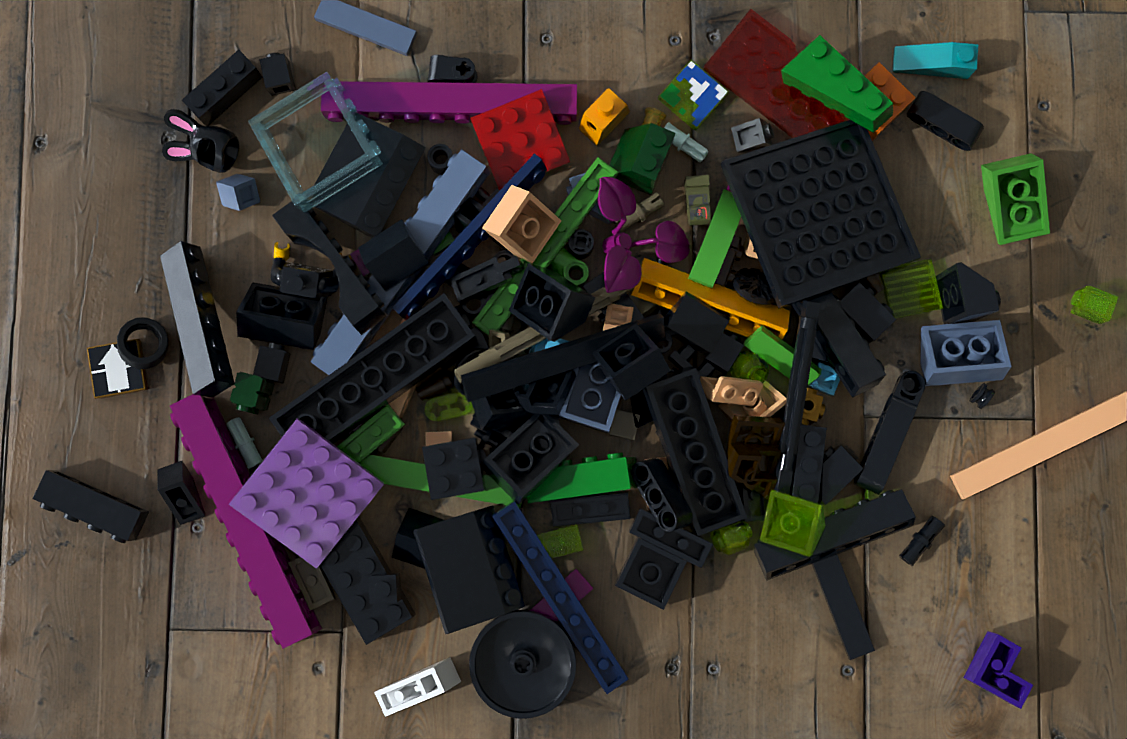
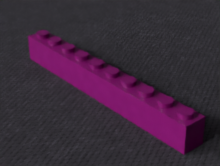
[321,81,577,125]

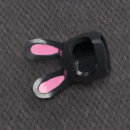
[162,109,239,173]

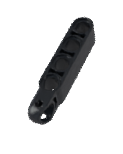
[854,370,925,495]

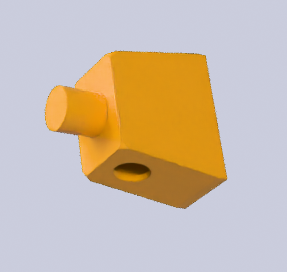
[579,88,630,146]

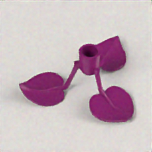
[598,177,690,293]

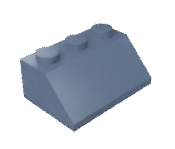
[920,320,1012,386]

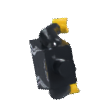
[270,242,351,298]

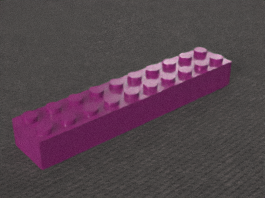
[170,394,322,649]

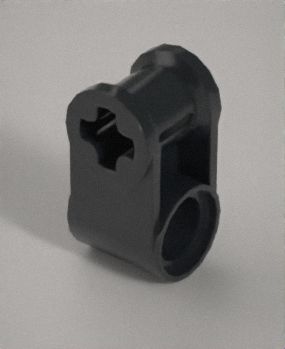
[428,55,478,83]

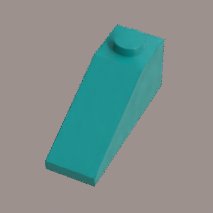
[892,42,979,79]

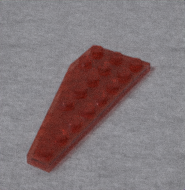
[703,9,844,138]

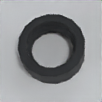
[117,317,168,369]

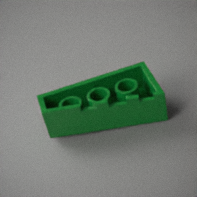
[781,35,893,133]
[527,452,637,503]

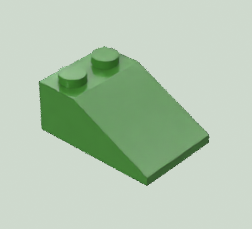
[981,153,1050,245]

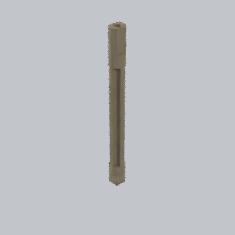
[454,287,632,383]

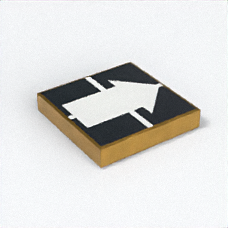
[87,339,148,399]

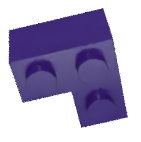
[963,631,1033,709]

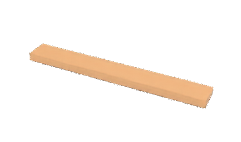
[950,391,1127,499]

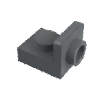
[731,118,774,153]

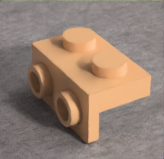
[700,376,763,406]

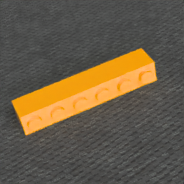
[631,258,790,340]

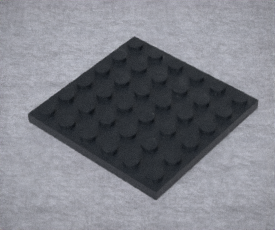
[720,120,921,309]

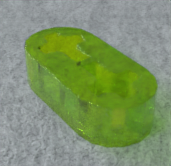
[425,392,473,422]

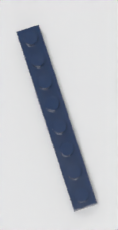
[392,153,547,321]
[491,501,629,694]

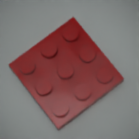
[470,89,570,190]

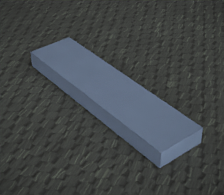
[314,0,417,56]

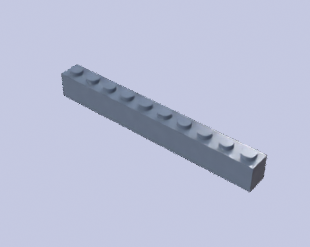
[311,149,491,375]

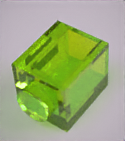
[1070,285,1118,324]

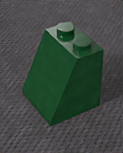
[609,123,676,195]

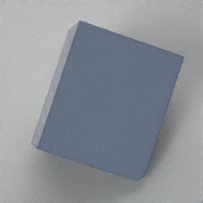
[216,174,260,211]

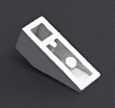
[374,658,461,716]

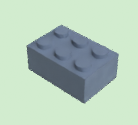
[559,362,621,433]

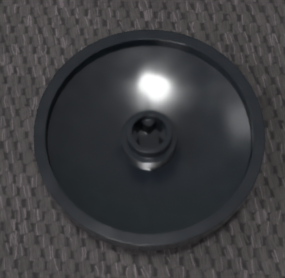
[469,610,576,719]

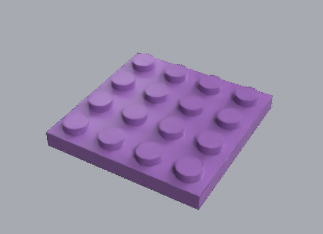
[229,418,384,569]

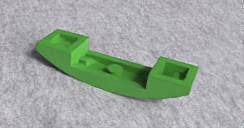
[688,189,741,288]

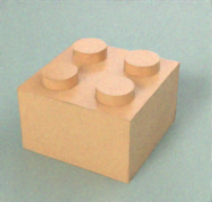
[482,185,562,264]

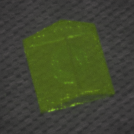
[760,490,825,557]

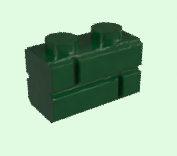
[230,372,275,415]

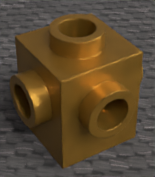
[801,388,825,425]

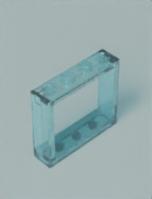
[248,72,383,213]

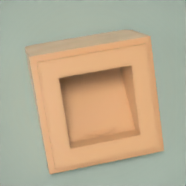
[603,304,634,331]

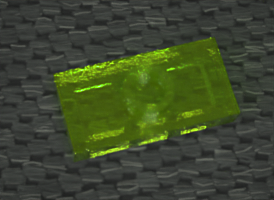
[537,525,583,558]

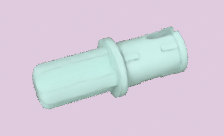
[664,122,708,162]
[226,417,263,469]

